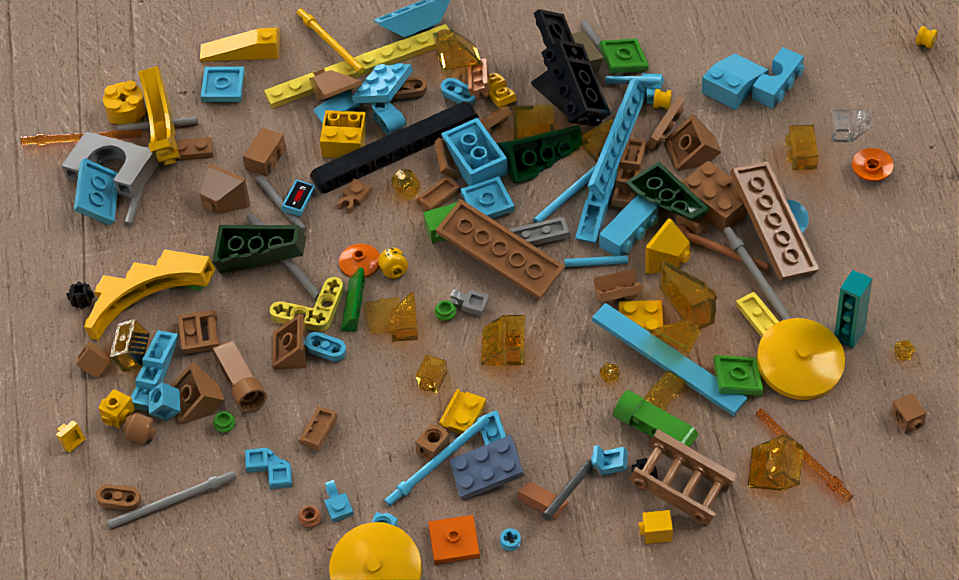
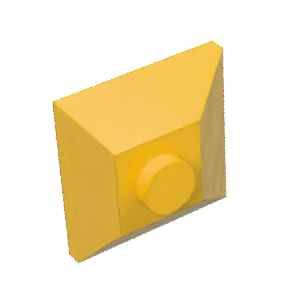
[645,218,691,274]

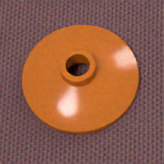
[852,148,894,182]
[339,244,380,278]

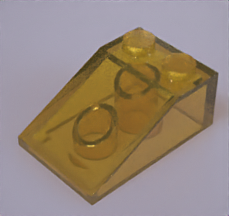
[660,261,717,333]

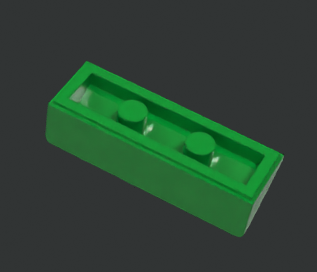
[341,267,365,332]

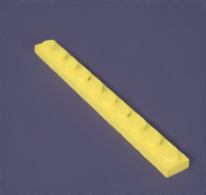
[264,24,454,109]

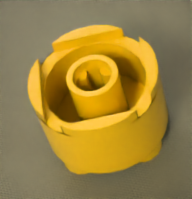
[103,80,147,125]

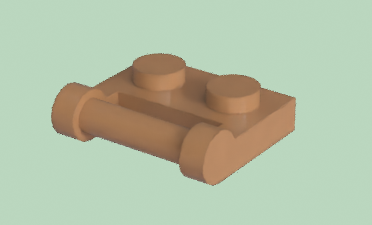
[178,310,221,355]

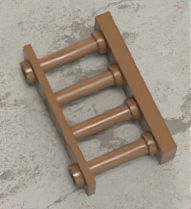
[629,429,737,526]

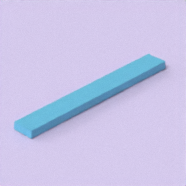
[588,78,647,201]
[592,303,747,417]

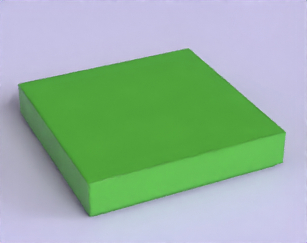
[599,38,649,73]
[713,355,763,396]

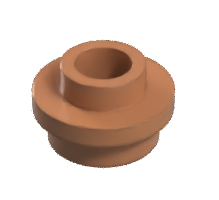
[298,505,321,528]

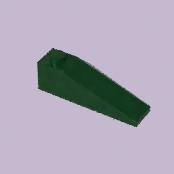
[497,125,583,183]
[626,161,709,221]

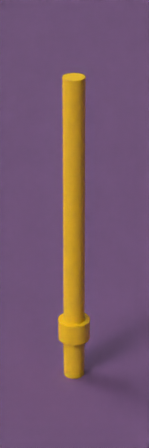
[297,8,365,74]

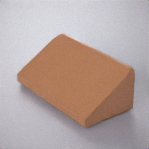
[518,482,568,520]

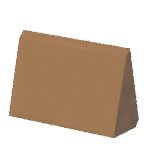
[272,313,307,369]

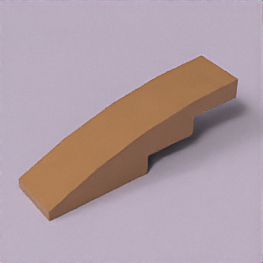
[612,138,647,208]

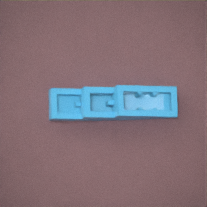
[575,172,618,244]
[131,330,178,412]

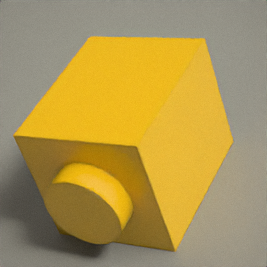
[638,510,673,544]

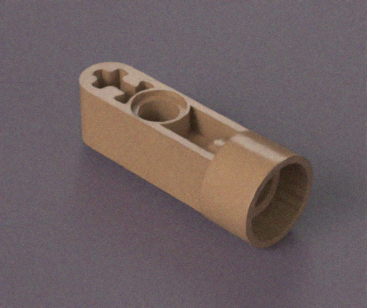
[212,340,267,412]

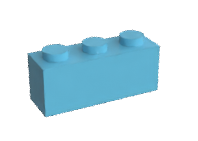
[599,196,659,256]

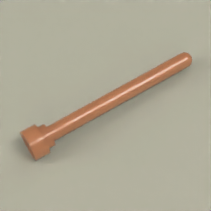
[677,224,770,271]

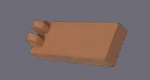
[467,58,490,100]

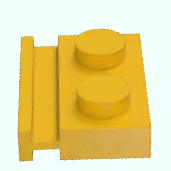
[439,389,487,435]

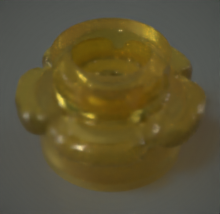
[894,340,916,361]
[600,362,620,383]

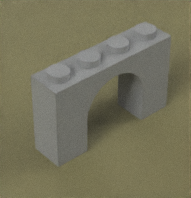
[61,131,160,199]

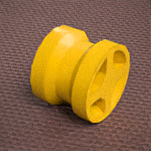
[915,26,938,50]
[653,89,672,110]

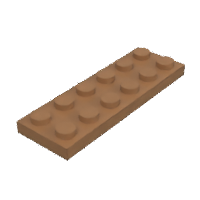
[729,161,819,281]
[436,199,565,300]

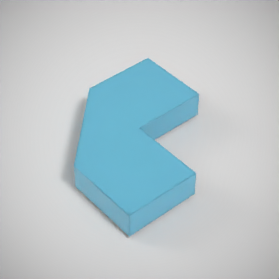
[245,448,292,489]

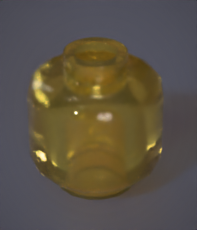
[391,169,421,199]

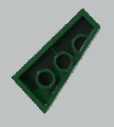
[212,225,306,273]

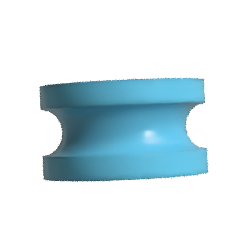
[500,528,521,551]

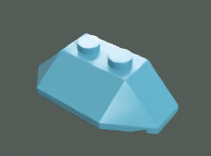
[373,0,450,38]

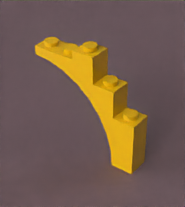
[138,66,180,166]
[84,249,215,341]

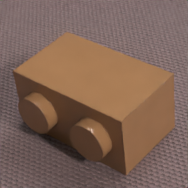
[243,127,286,176]

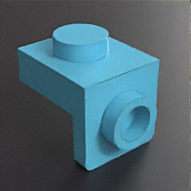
[591,445,628,475]

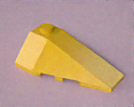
[200,27,280,62]

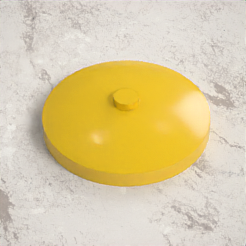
[756,318,845,400]
[329,522,422,580]

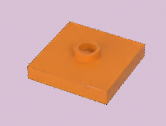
[428,515,480,564]

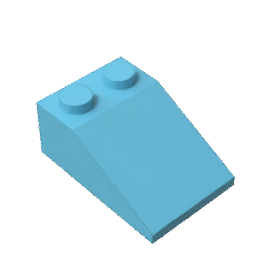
[702,53,769,110]
[441,118,508,186]

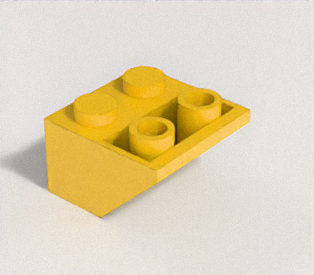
[320,110,366,158]

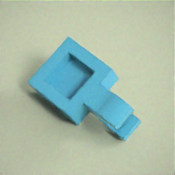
[641,73,662,104]
[324,480,354,523]

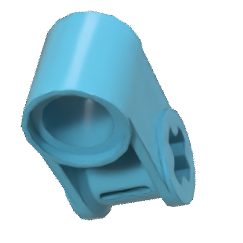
[372,102,406,135]

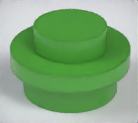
[435,300,456,321]
[213,411,235,433]

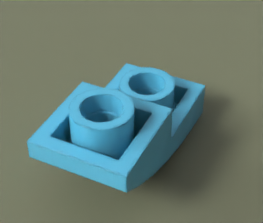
[313,90,360,124]

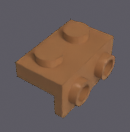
[593,269,643,304]

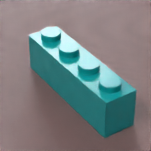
[834,270,872,349]

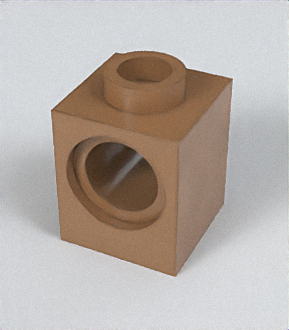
[891,393,926,433]
[415,423,450,461]

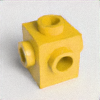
[98,389,135,429]

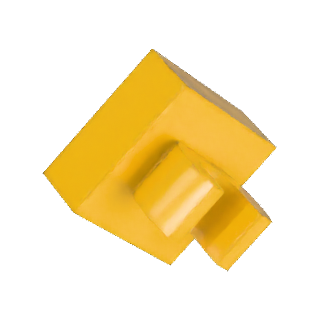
[56,421,86,453]

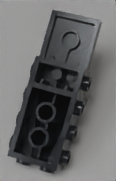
[531,9,611,127]

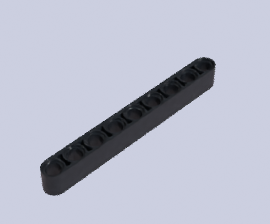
[310,101,479,193]

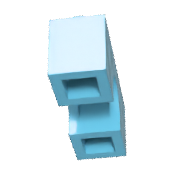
[752,47,805,108]

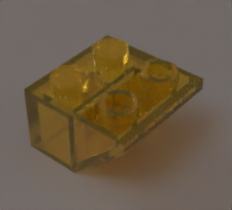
[481,315,526,366]
[748,434,803,491]

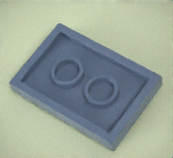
[450,435,525,501]

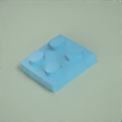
[201,67,245,102]
[461,176,515,219]

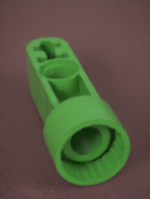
[613,390,698,447]

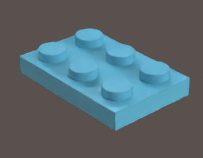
[352,63,413,104]
[74,158,118,225]

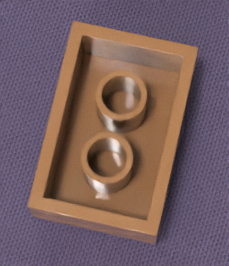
[682,161,748,233]

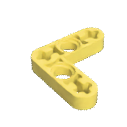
[270,277,344,332]

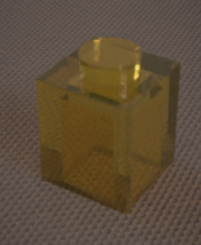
[416,354,447,393]

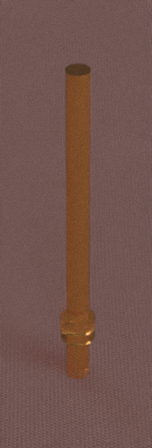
[20,129,142,146]
[755,408,853,502]

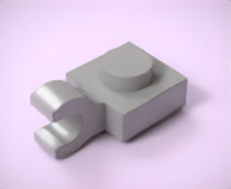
[450,289,489,317]

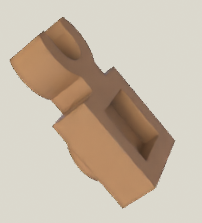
[338,179,372,214]

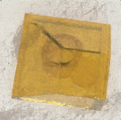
[433,29,481,71]
[513,103,554,139]
[650,318,702,354]

